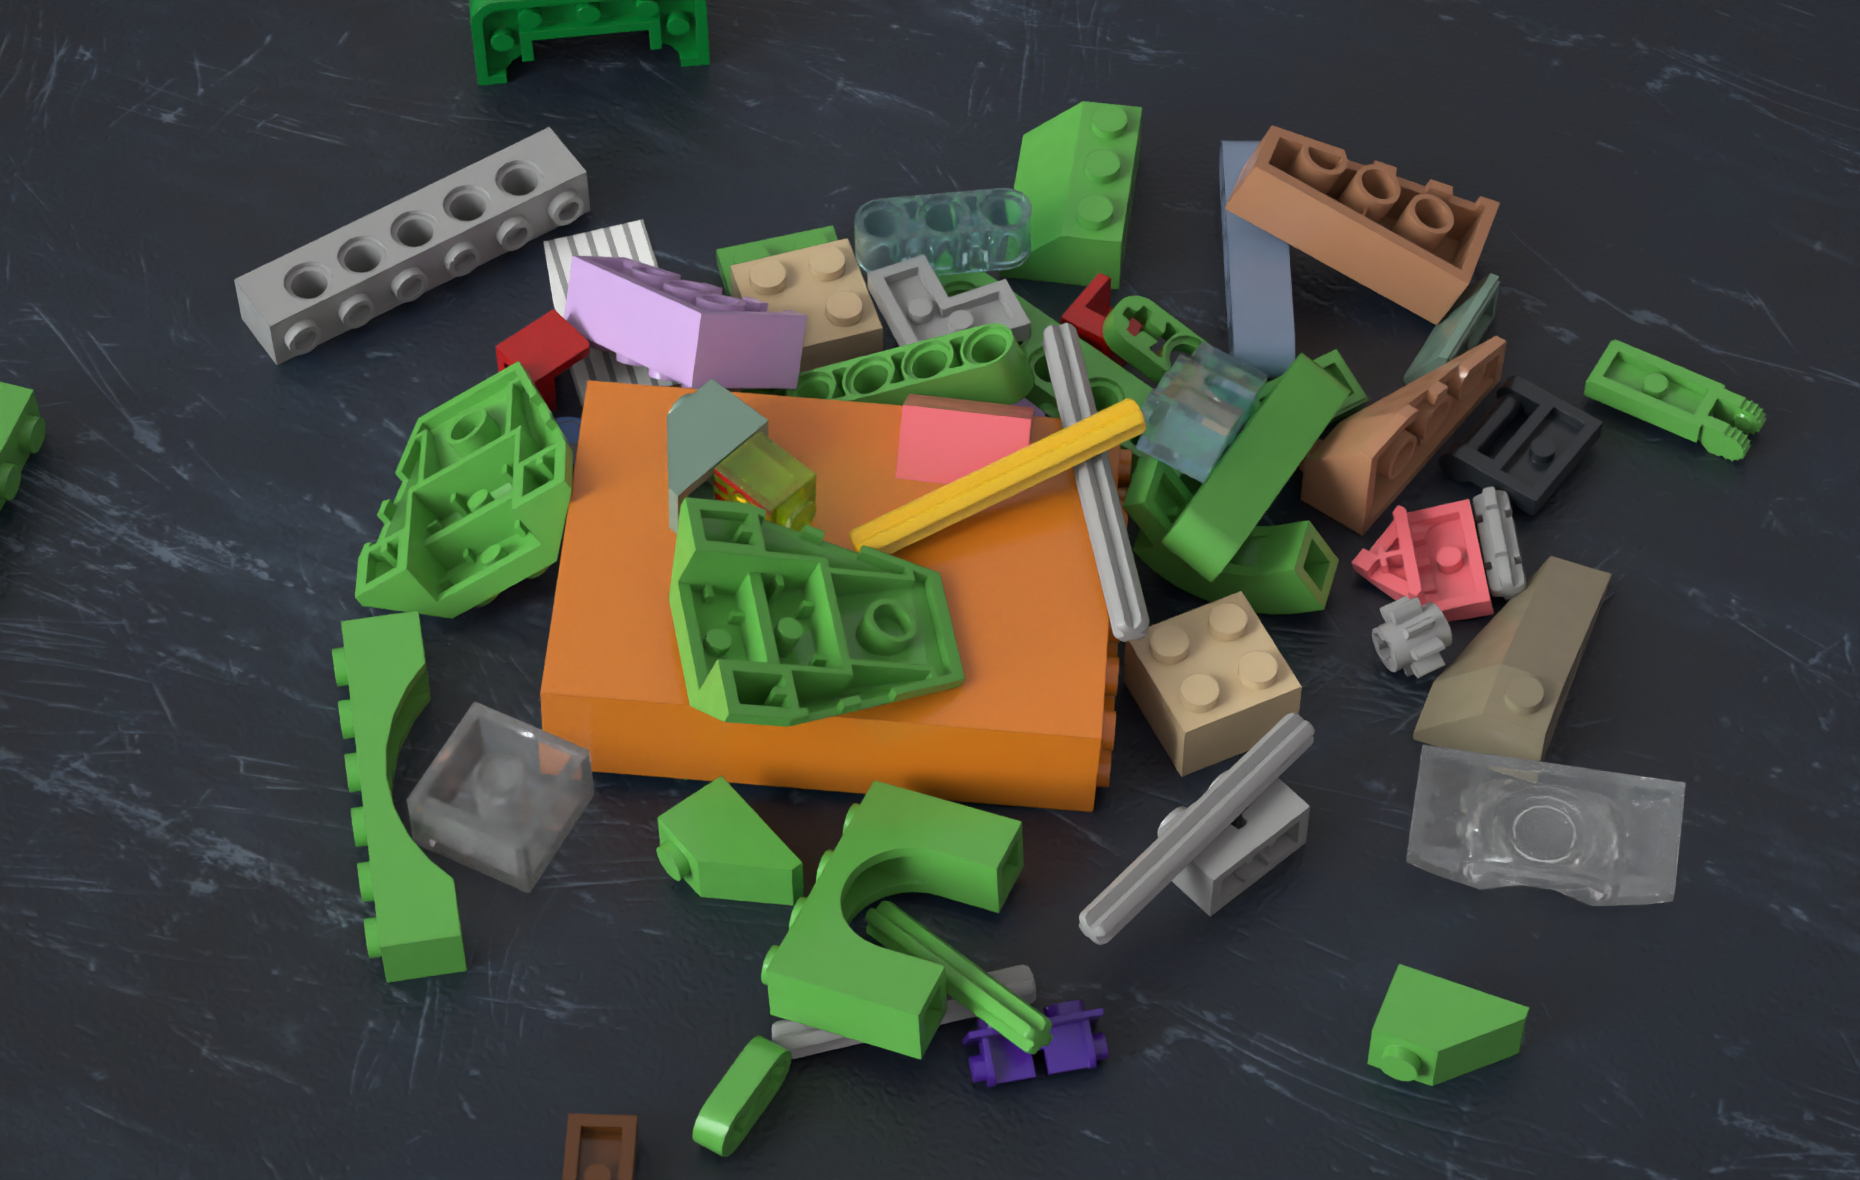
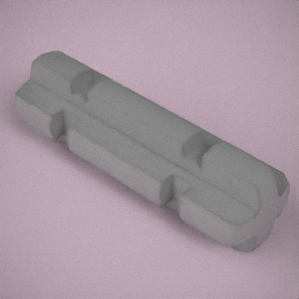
[1472,486,1527,601]

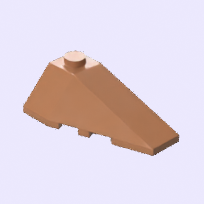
[1299,336,1507,536]

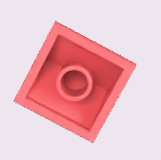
[895,394,1035,493]

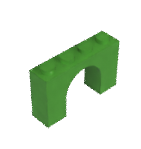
[761,780,1024,1060]

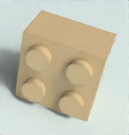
[730,238,883,373]
[1123,591,1302,777]

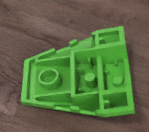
[355,361,573,619]
[669,497,965,727]

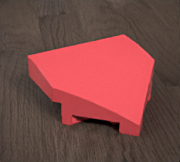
[1351,499,1494,622]

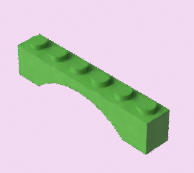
[332,611,467,983]

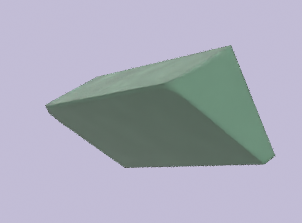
[1403,273,1500,384]

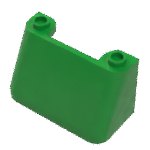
[469,0,710,86]

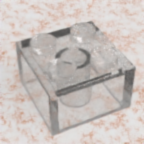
[407,701,594,893]

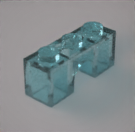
[1135,341,1269,483]

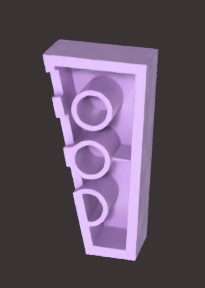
[564,256,807,389]

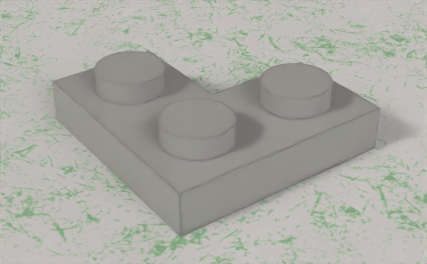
[868,254,1031,346]

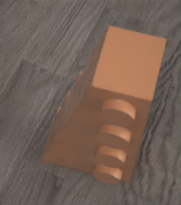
[1225,125,1500,325]

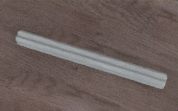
[1042,322,1150,642]

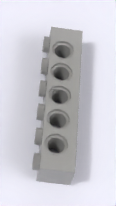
[234,127,590,365]

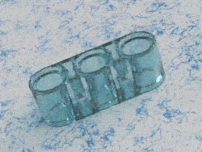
[854,188,1032,277]

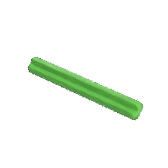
[865,901,1053,1054]

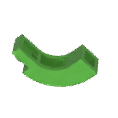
[1123,453,1339,614]

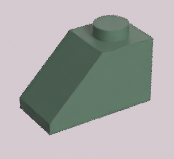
[667,378,769,533]

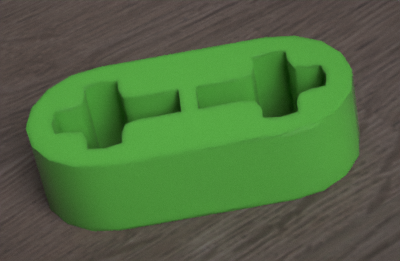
[692,1035,792,1157]

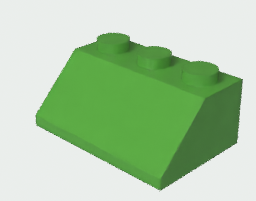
[1000,101,1142,289]

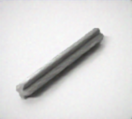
[1078,713,1315,945]

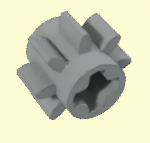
[1372,596,1453,678]

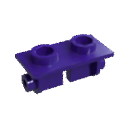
[963,1000,1108,1087]

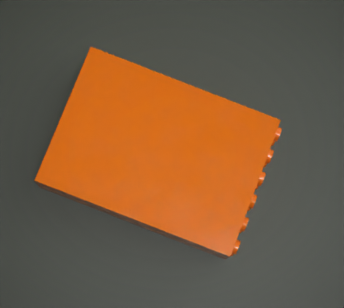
[540,380,1132,812]

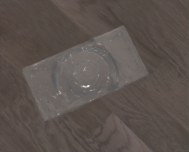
[1406,744,1686,906]

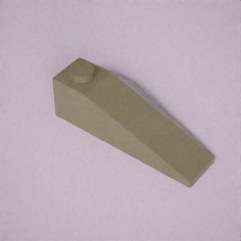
[1413,556,1612,778]

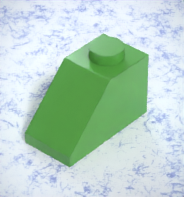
[656,776,804,906]
[1367,964,1529,1086]

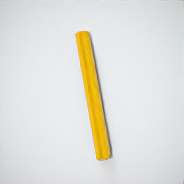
[849,398,1146,555]

